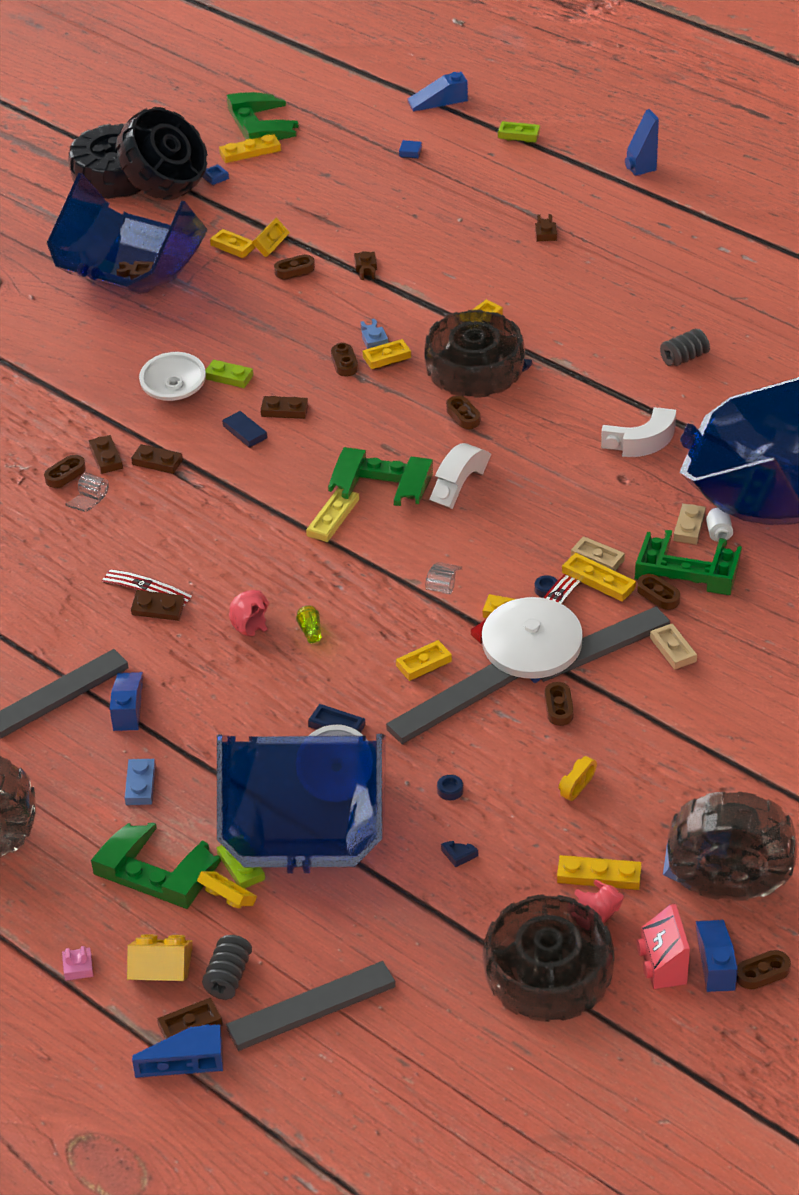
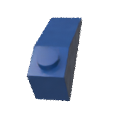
[408,72,468,112]
[625,109,659,176]
[110,672,143,731]
[696,920,737,992]
[132,1025,223,1078]

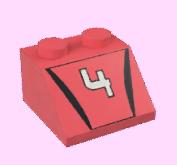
[637,904,690,989]

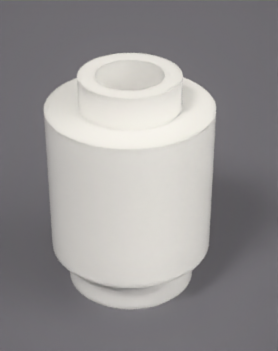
[706,507,733,542]

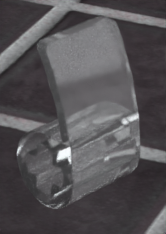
[65,473,109,512]
[425,562,462,595]

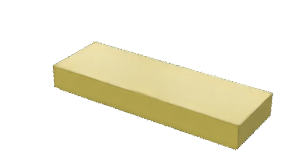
[306,488,359,542]

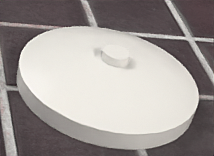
[482,597,583,679]

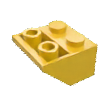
[127,934,193,981]

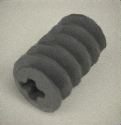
[660,328,710,366]
[202,935,252,1000]

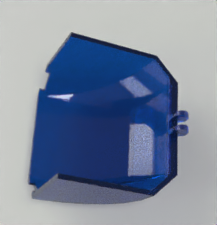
[46,173,208,294]
[680,377,799,525]
[217,734,386,873]

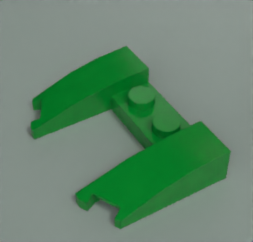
[226,92,299,140]
[328,447,433,506]
[634,530,742,595]
[91,823,221,909]

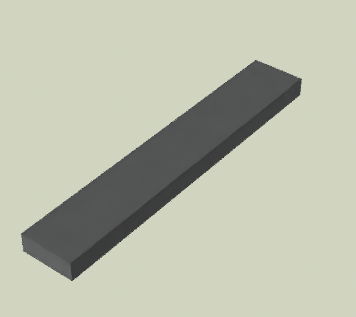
[541,606,670,682]
[0,649,129,738]
[386,664,519,744]
[226,961,395,1051]

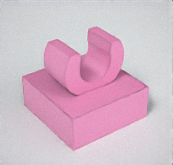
[62,946,93,981]

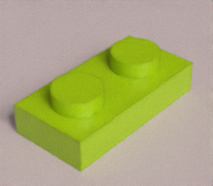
[498,121,540,142]
[205,359,254,388]
[216,837,265,888]

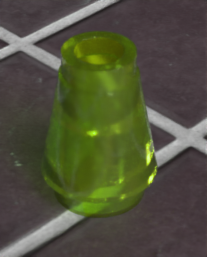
[296,606,322,643]

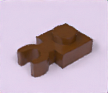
[535,214,557,242]
[354,251,377,280]
[116,261,156,282]

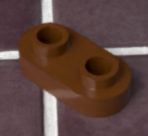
[274,255,315,280]
[331,342,358,377]
[446,396,480,430]
[44,455,86,488]
[637,574,680,610]
[545,682,573,726]
[736,950,791,989]

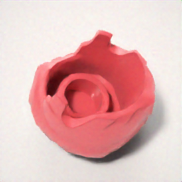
[229,590,269,637]
[569,880,624,927]

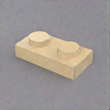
[673,503,706,545]
[571,536,625,571]
[650,623,697,670]

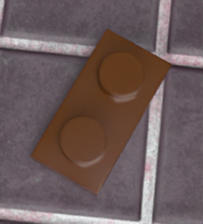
[260,396,308,419]
[88,435,123,474]
[131,444,183,474]
[131,590,185,621]
[157,997,222,1039]

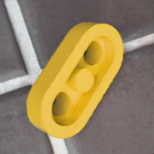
[558,756,597,801]

